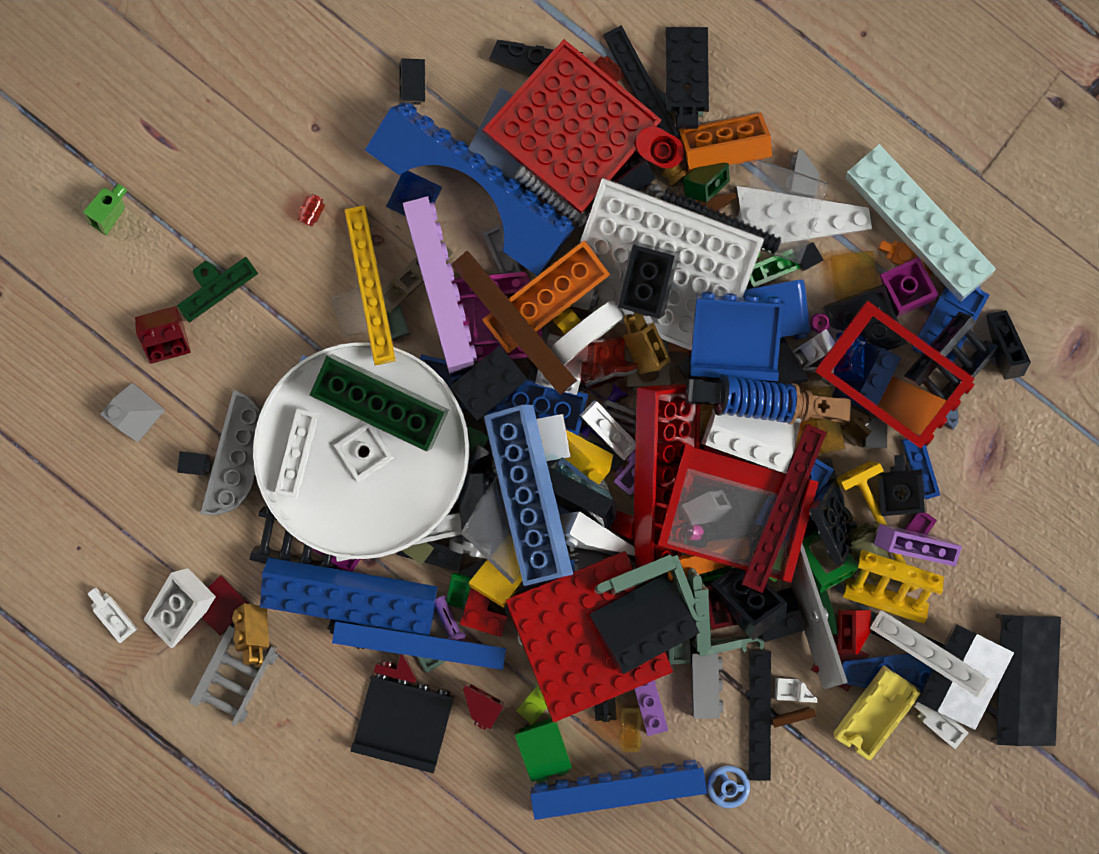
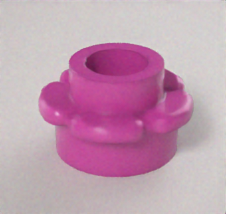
[810,313,830,334]

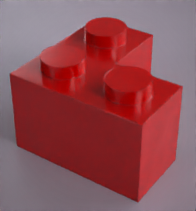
[460,588,508,637]

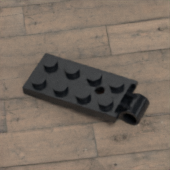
[665,27,709,129]

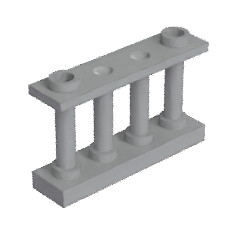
[189,624,278,726]

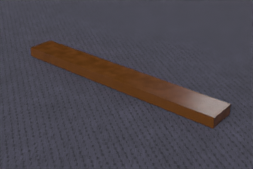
[451,251,577,395]

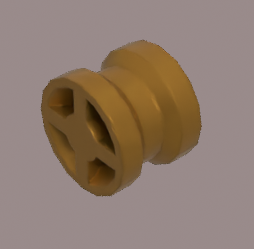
[661,163,688,187]

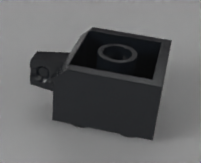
[878,454,927,516]

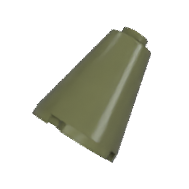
[844,521,889,582]

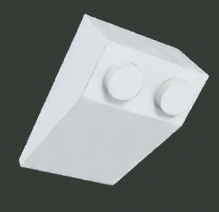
[144,568,216,648]

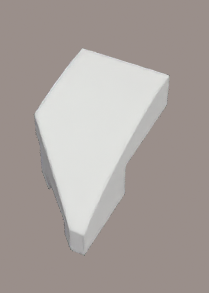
[774,678,817,703]

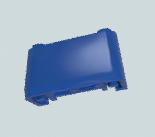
[743,279,811,340]

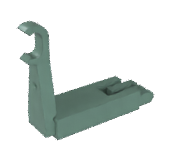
[594,555,708,622]
[687,568,764,656]

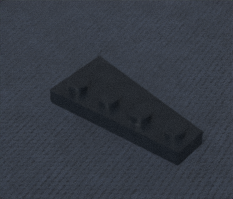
[489,40,583,77]

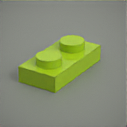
[516,685,547,725]

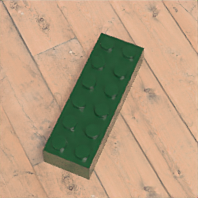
[309,354,449,452]

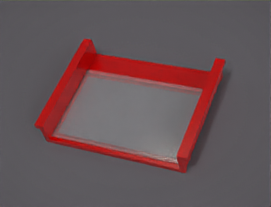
[657,444,818,583]

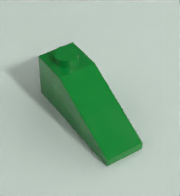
[746,249,801,290]

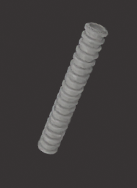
[514,165,591,230]

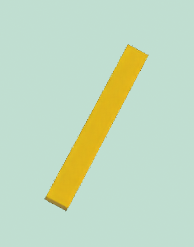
[344,205,396,366]

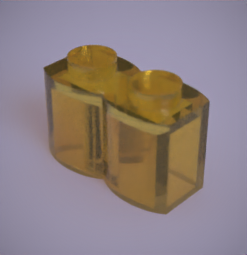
[619,706,642,752]

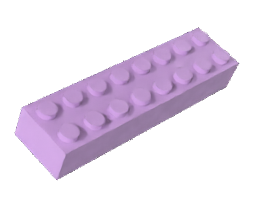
[403,196,477,375]

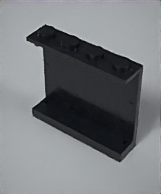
[350,673,454,774]

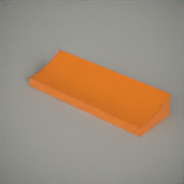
[482,240,611,353]

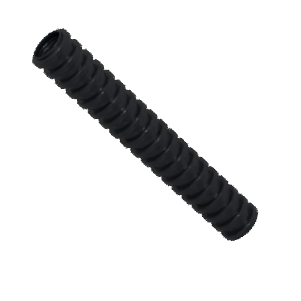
[661,188,781,255]

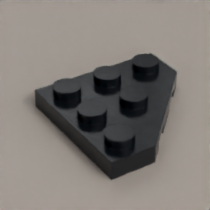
[824,284,907,351]
[809,478,849,566]

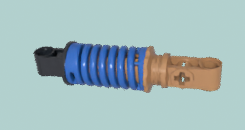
[685,374,851,425]

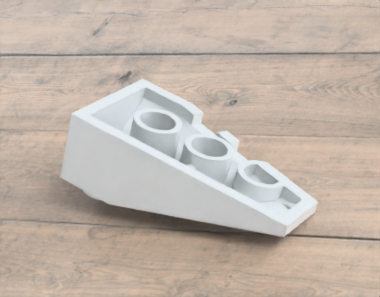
[559,511,635,559]

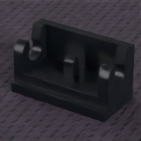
[399,58,425,105]

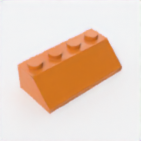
[679,113,772,173]

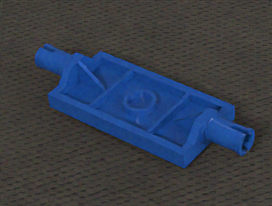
[911,286,990,362]

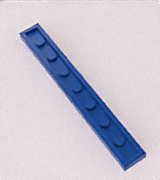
[332,622,506,670]

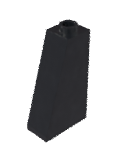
[548,466,617,530]

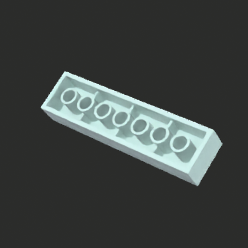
[846,144,996,302]

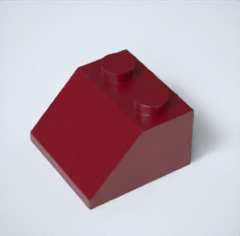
[463,682,504,730]

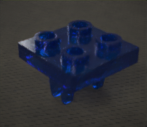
[386,171,443,217]

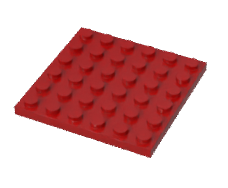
[482,39,662,214]
[505,551,673,723]

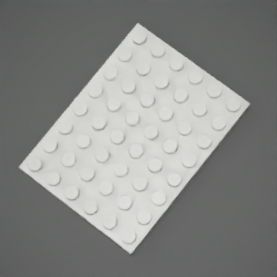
[580,178,764,350]

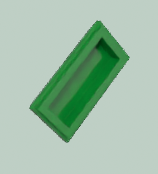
[446,573,472,610]

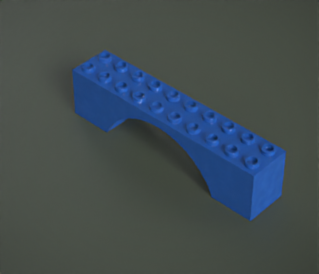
[365,102,575,276]

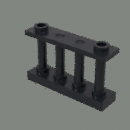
[904,311,999,400]
[249,506,338,569]

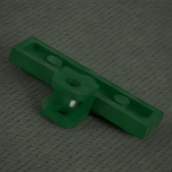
[176,257,259,323]

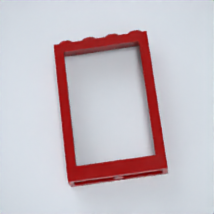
[815,300,975,448]

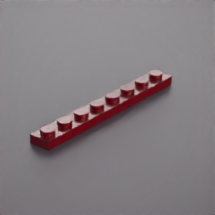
[741,424,827,593]

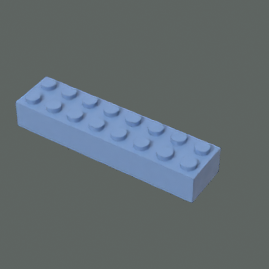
[484,405,573,586]

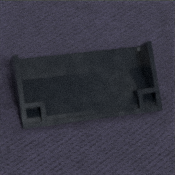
[991,614,1061,746]

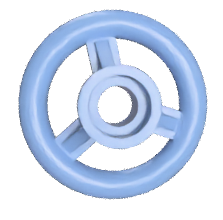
[707,765,750,808]

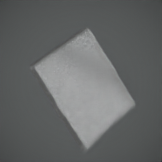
[737,159,829,264]
[461,474,521,584]

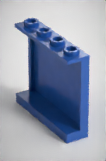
[690,292,786,381]

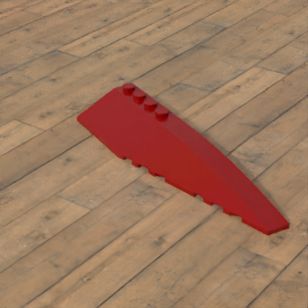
[634,385,701,587]

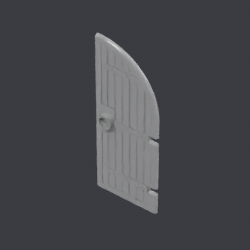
[791,543,848,690]

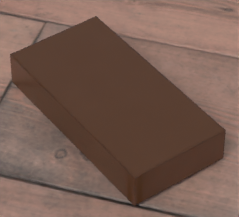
[771,707,816,728]

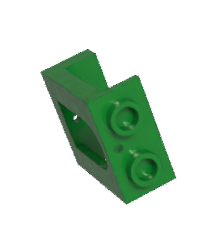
[802,528,858,594]

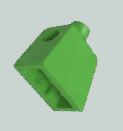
[83,183,127,236]

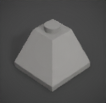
[100,383,165,442]

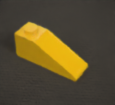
[564,430,613,484]

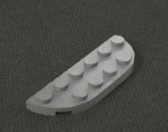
[200,390,261,515]

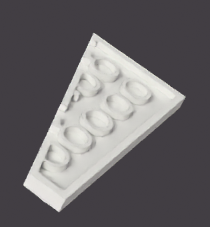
[736,186,872,244]

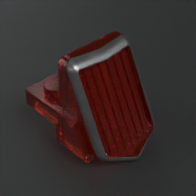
[580,337,638,389]

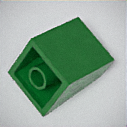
[515,718,572,783]

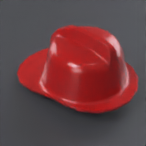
[636,126,684,169]

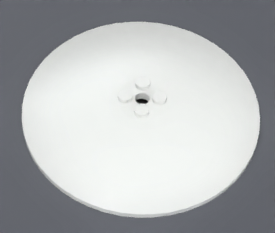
[253,343,469,559]

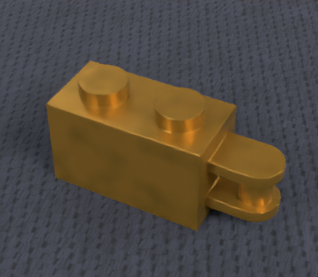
[623,312,671,374]
[232,603,269,667]

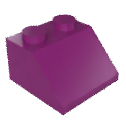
[880,257,938,317]

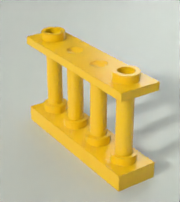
[843,550,944,624]

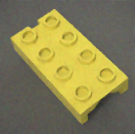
[833,665,921,761]

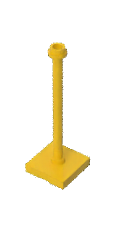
[836,460,918,592]

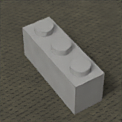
[691,652,723,719]

